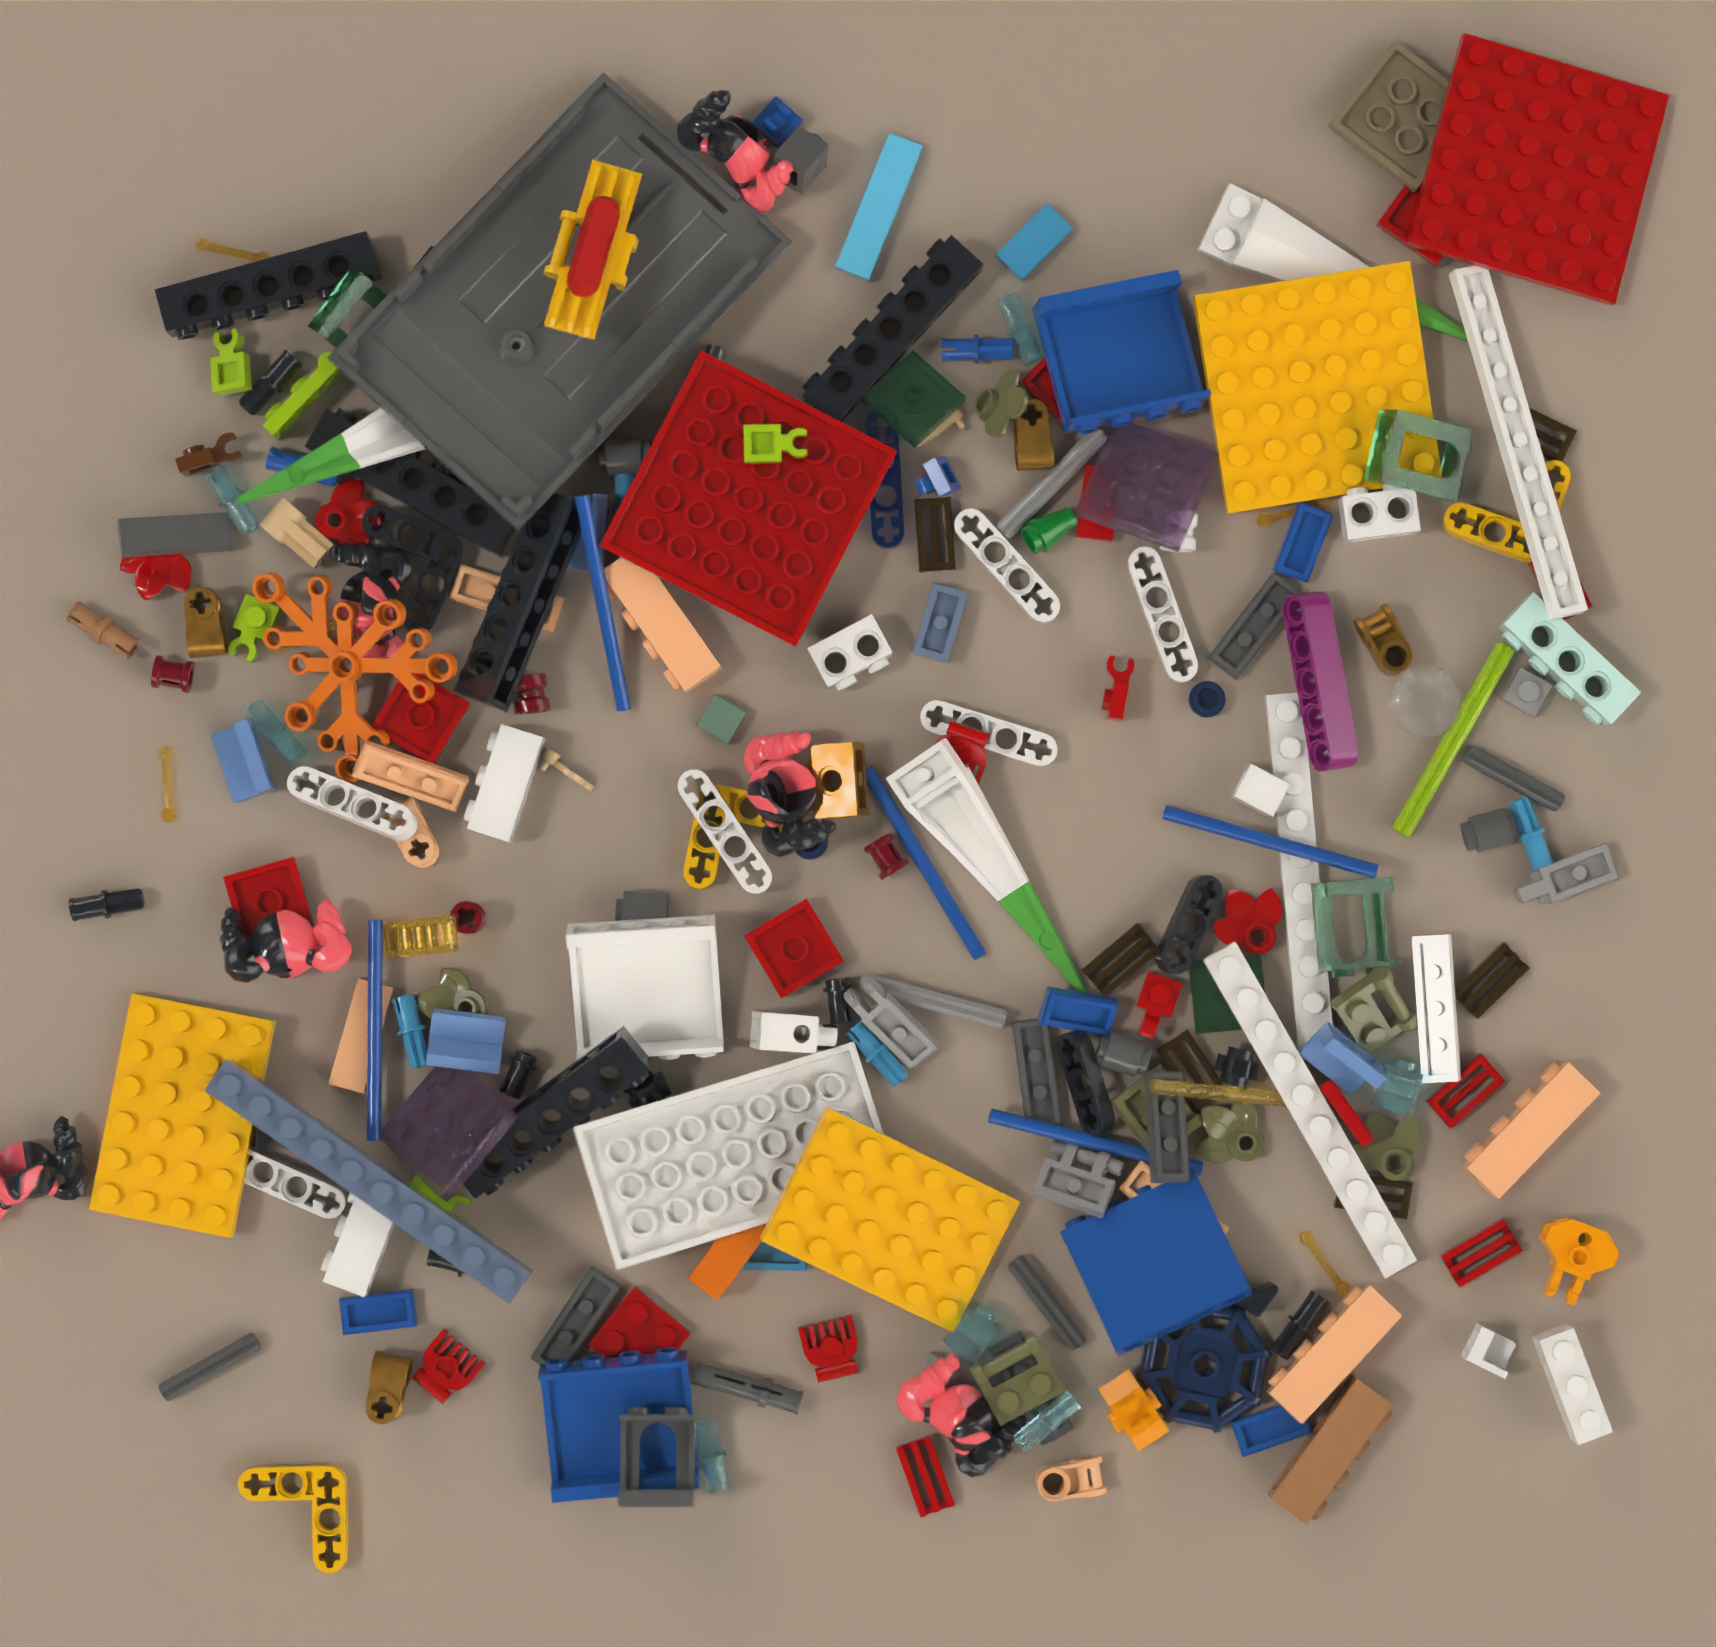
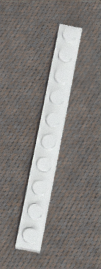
[1449,266,1588,620]
[1265,692,1333,1059]
[1202,941,1417,1279]

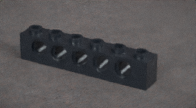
[155,231,382,340]
[802,235,984,422]
[305,408,515,557]
[454,493,582,712]
[447,1026,651,1199]

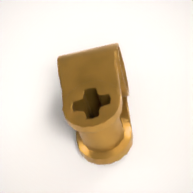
[1013,399,1054,471]
[184,587,228,659]
[1353,603,1413,676]
[365,1350,413,1424]

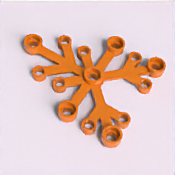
[252,572,458,783]

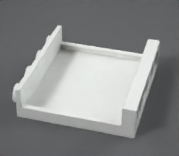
[566,915,724,1061]

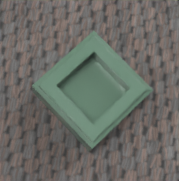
[696,694,746,744]

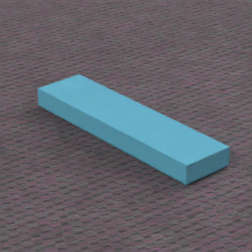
[835,132,923,282]

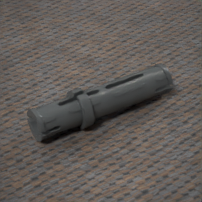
[691,1361,804,1415]

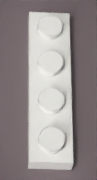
[1412,934,1461,1083]

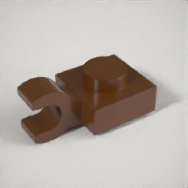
[175,432,243,477]

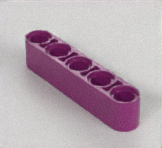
[1282,591,1358,772]

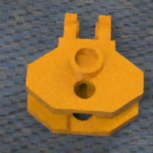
[1539,1217,1620,1306]
[1098,1368,1169,1451]

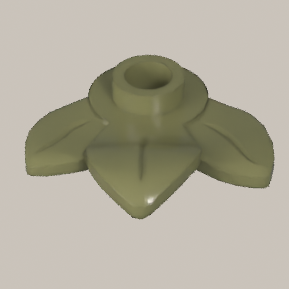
[974,369,1029,438]
[415,968,487,1035]
[1195,1096,1264,1164]
[1352,1112,1422,1181]

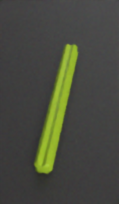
[1393,642,1514,837]

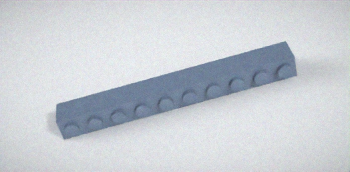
[204,1059,534,1304]

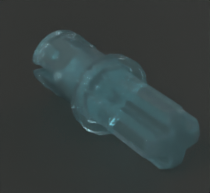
[997,292,1045,366]
[205,464,259,535]
[245,699,309,767]
[1013,1390,1082,1452]
[695,1418,731,1494]

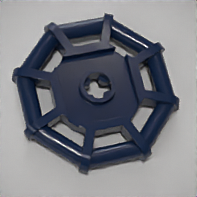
[1135,1305,1272,1433]

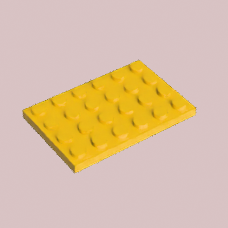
[89,993,276,1238]
[759,1106,1020,1333]

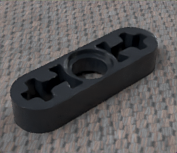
[1155,875,1223,974]
[1057,1030,1115,1136]

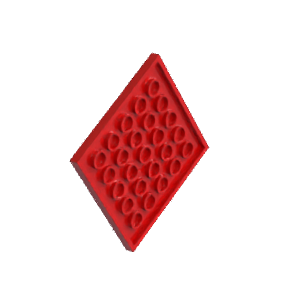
[1406,33,1670,306]
[599,350,897,648]

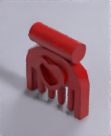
[935,720,990,785]
[798,1314,858,1383]
[411,1328,486,1404]

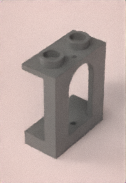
[618,1408,696,1507]

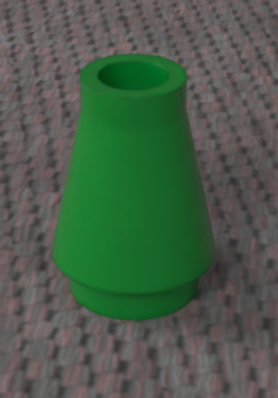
[1021,507,1078,554]

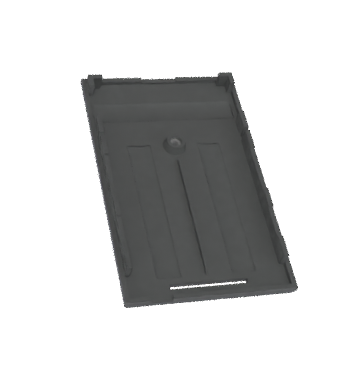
[328,72,792,531]

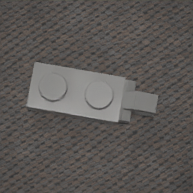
[1514,843,1620,905]

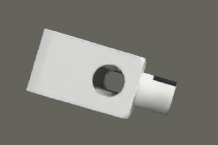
[749,1011,837,1053]

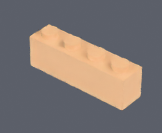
[604,558,722,694]
[1461,1061,1600,1199]
[1266,1285,1402,1424]

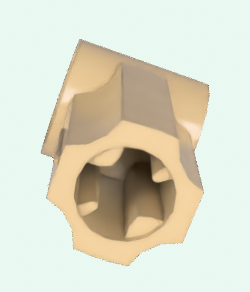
[259,497,335,569]

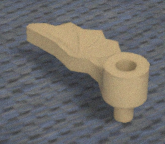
[914,405,966,447]
[539,747,594,792]

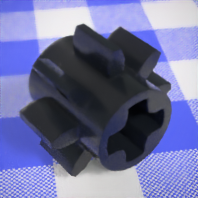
[1214,1046,1261,1088]
[623,1071,672,1109]

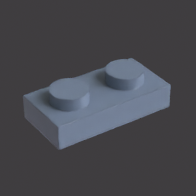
[912,583,968,664]

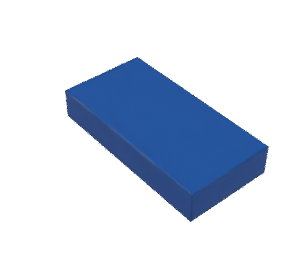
[1272,502,1334,583]
[1038,986,1119,1036]
[339,1289,418,1335]
[1230,1404,1312,1457]

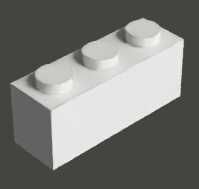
[464,724,546,843]
[321,1193,395,1297]
[1531,1324,1613,1445]

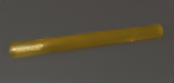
[1149,1079,1286,1107]

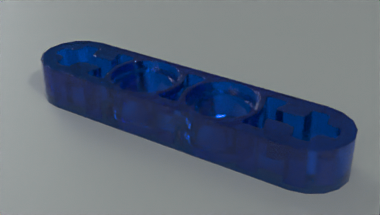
[865,406,904,550]

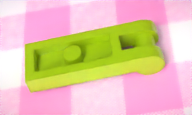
[262,351,342,440]

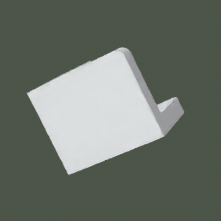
[1231,764,1289,818]
[1461,1323,1516,1379]

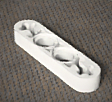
[954,508,1060,624]
[1127,546,1198,683]
[920,700,1058,767]
[287,766,418,841]
[678,769,772,894]
[244,1147,348,1219]

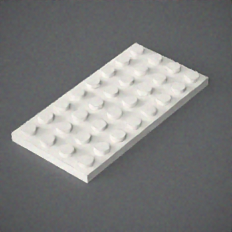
[573,1042,883,1271]

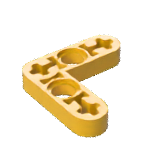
[1442,460,1571,563]
[684,785,783,889]
[238,1464,348,1574]

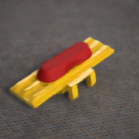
[543,159,642,340]

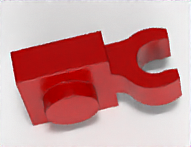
[1101,655,1135,722]
[1135,971,1183,1039]

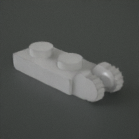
[843,974,939,1070]

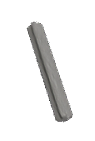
[996,427,1108,539]
[865,974,1007,1029]

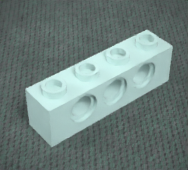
[1498,592,1641,727]

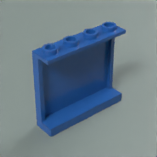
[1032,270,1212,435]
[1060,1170,1252,1357]
[538,1347,700,1503]

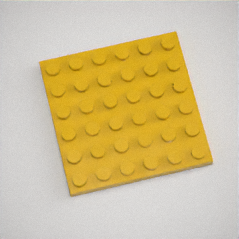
[1193,261,1442,514]

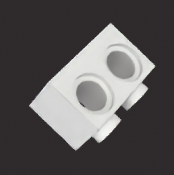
[1338,482,1421,543]
[807,614,893,691]

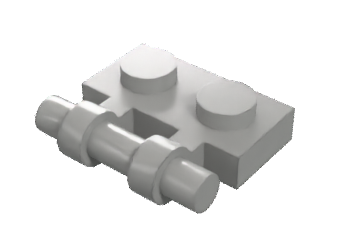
[1033,1140,1124,1219]

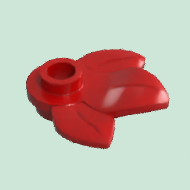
[314,479,385,546]
[120,554,192,601]
[1212,888,1282,955]

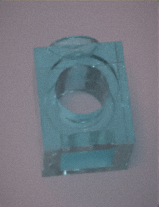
[1371,1058,1424,1117]
[943,1304,999,1365]

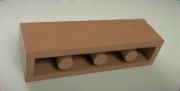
[1267,1374,1393,1525]

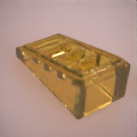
[383,915,459,959]

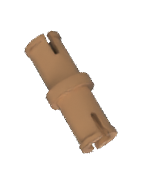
[66,601,140,660]

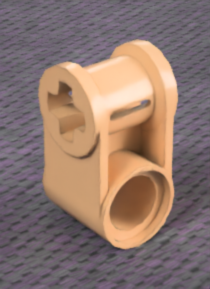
[384,797,440,868]
[1034,1455,1108,1501]

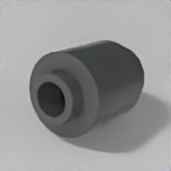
[599,438,651,476]
[1460,808,1517,853]
[1096,1031,1153,1077]

